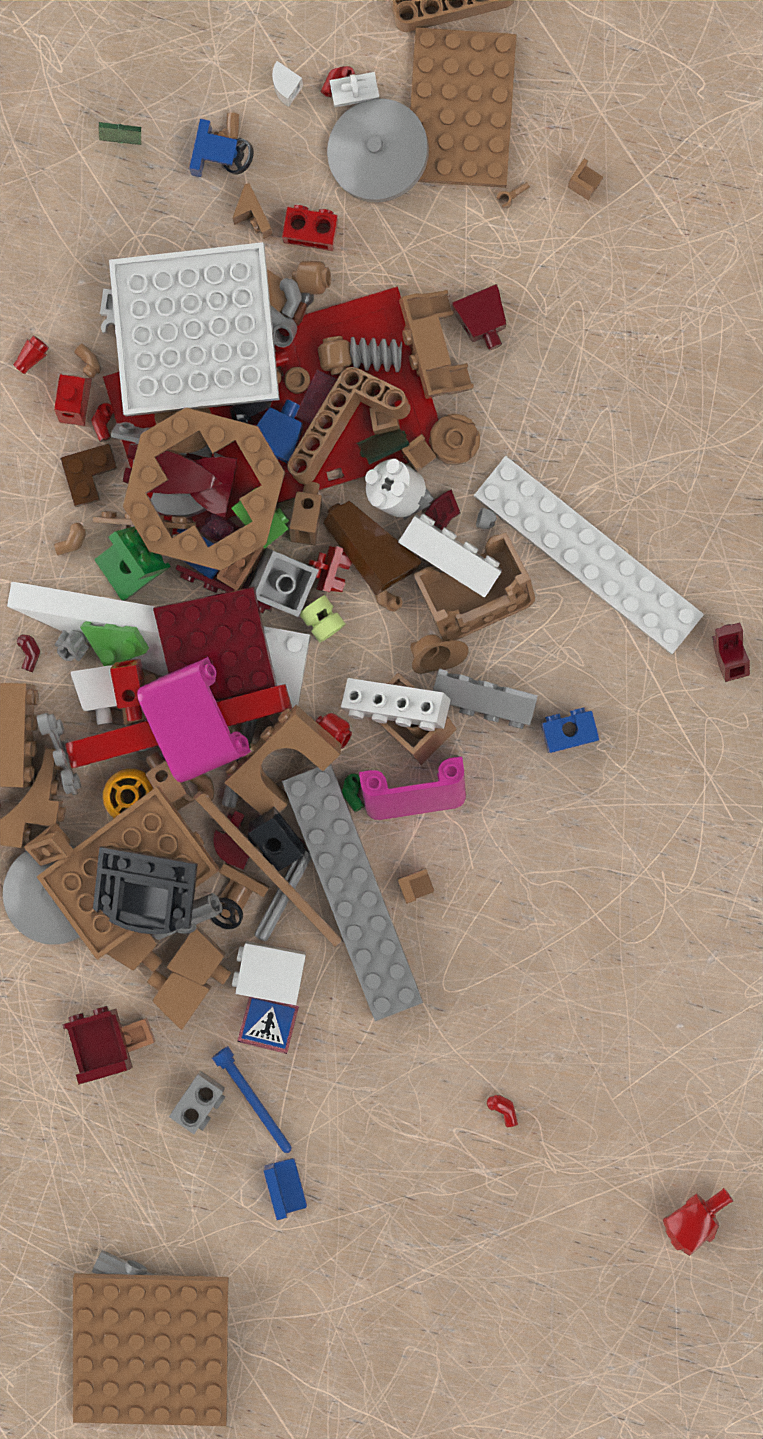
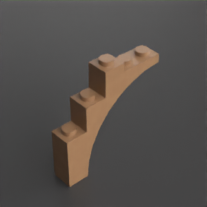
[0,748,66,848]

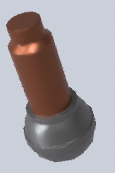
[292,293,314,326]

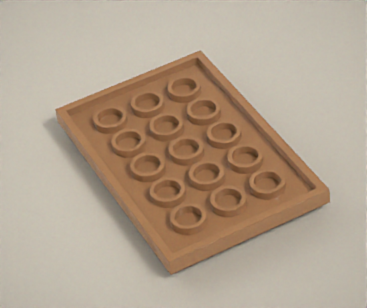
[410,27,517,188]
[37,786,220,960]

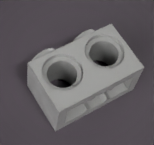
[169,1071,225,1134]

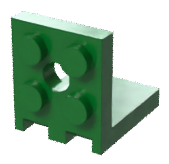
[94,526,171,601]

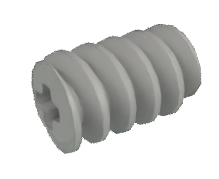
[350,337,402,372]

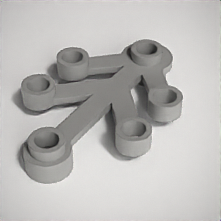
[37,713,81,795]

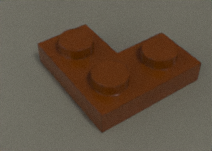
[61,443,117,507]

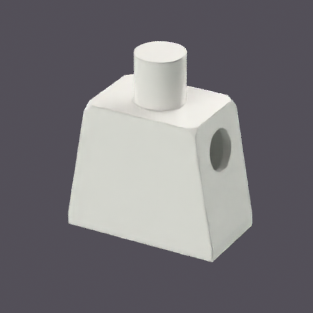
[71,665,117,725]

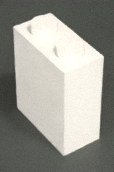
[232,941,306,1005]

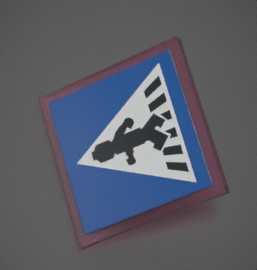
[237,997,299,1054]

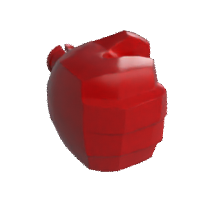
[663,1188,734,1256]

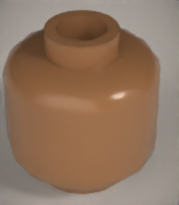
[292,261,331,295]
[318,336,353,376]

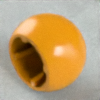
[102,768,154,818]

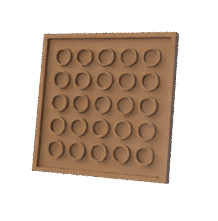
[73,1273,229,1426]

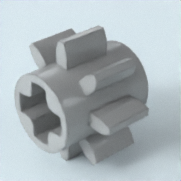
[55,630,89,661]

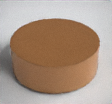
[284,367,310,394]

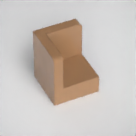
[568,158,603,201]
[401,434,437,472]
[397,868,434,904]

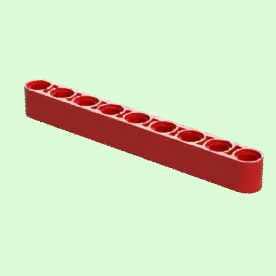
[65,684,292,769]

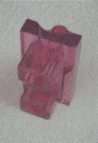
[200,513,241,542]

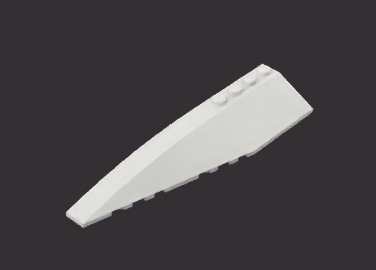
[7,582,311,708]

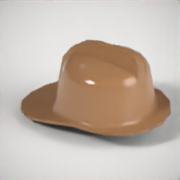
[410,634,469,674]

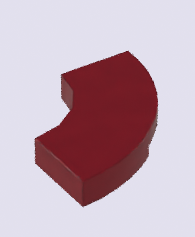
[425,489,461,530]

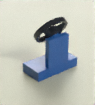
[189,119,254,177]

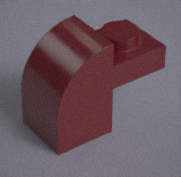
[712,622,750,682]
[213,810,250,870]

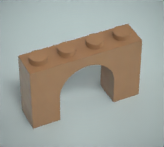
[224,705,341,815]

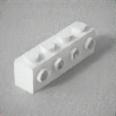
[398,514,502,598]
[341,678,451,731]

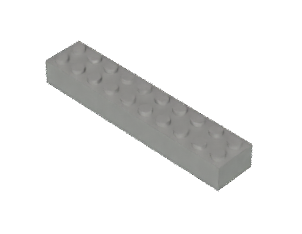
[282,764,423,1021]

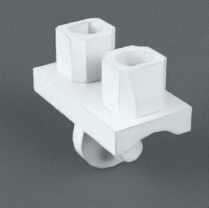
[330,72,379,108]

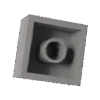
[248,547,319,617]

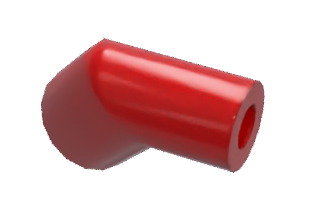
[321,66,355,97]
[91,403,114,442]
[487,1095,518,1128]

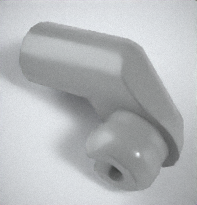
[279,278,302,318]

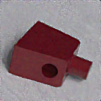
[451,284,507,351]

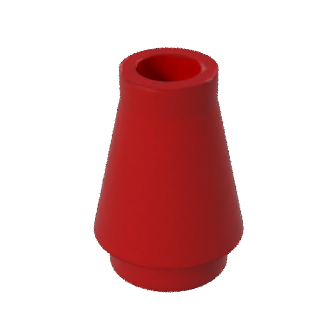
[13,335,49,374]

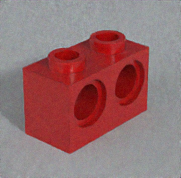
[282,205,338,251]

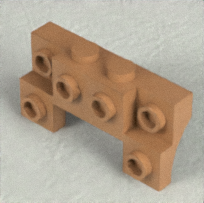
[399,290,474,399]

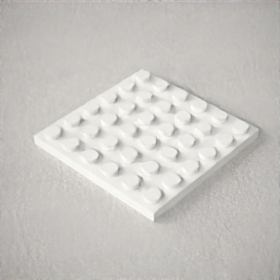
[109,242,279,416]

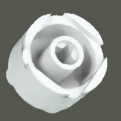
[365,459,426,518]

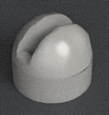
[476,508,497,529]

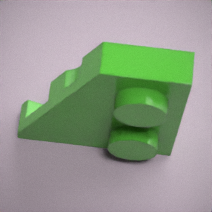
[80,621,149,666]

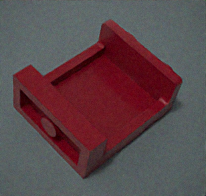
[62,1006,133,1085]

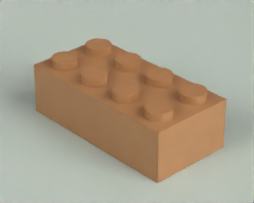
[0,683,39,787]

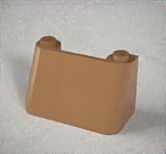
[413,532,535,641]

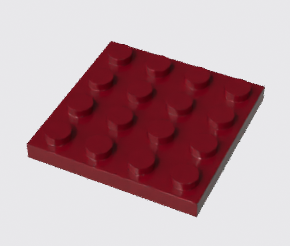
[153,586,277,700]

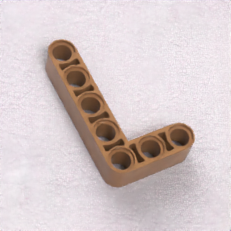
[390,0,515,32]
[288,367,411,484]

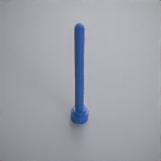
[212,1046,292,1153]

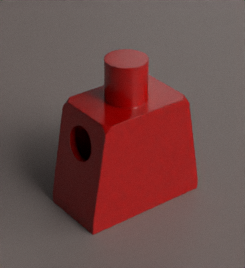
[54,374,92,426]
[110,659,144,721]

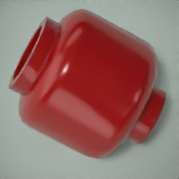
[316,713,352,749]

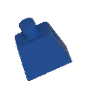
[257,399,303,464]

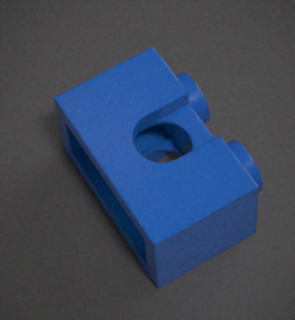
[541,707,599,753]

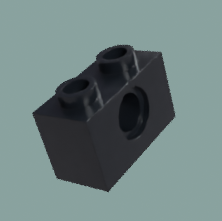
[248,807,304,872]

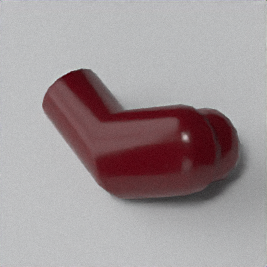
[17,634,40,673]

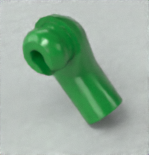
[342,773,365,813]

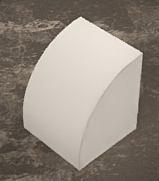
[272,61,303,107]

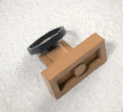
[210,862,270,929]

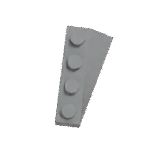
[433,669,538,729]

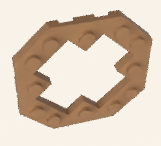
[123,408,285,570]

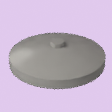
[327,99,429,202]
[3,844,80,944]

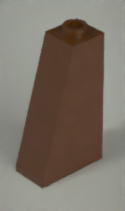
[323,501,422,595]

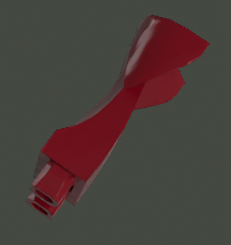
[122,444,237,517]

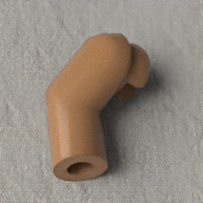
[74,343,101,379]
[375,589,403,611]

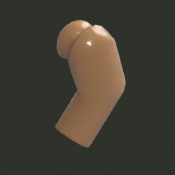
[214,113,239,139]
[54,523,86,556]
[189,774,215,801]

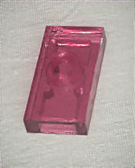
[296,370,337,424]

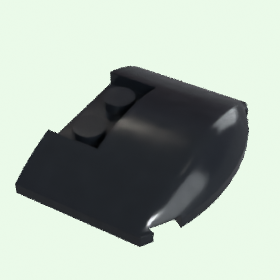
[93,846,198,934]

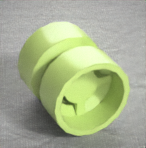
[300,595,346,643]

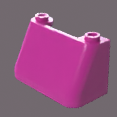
[137,657,251,783]
[359,756,466,820]

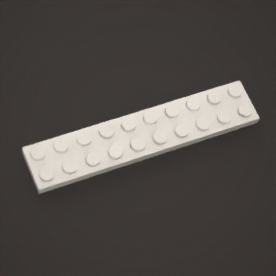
[474,456,704,654]

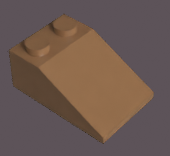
[377,672,457,765]

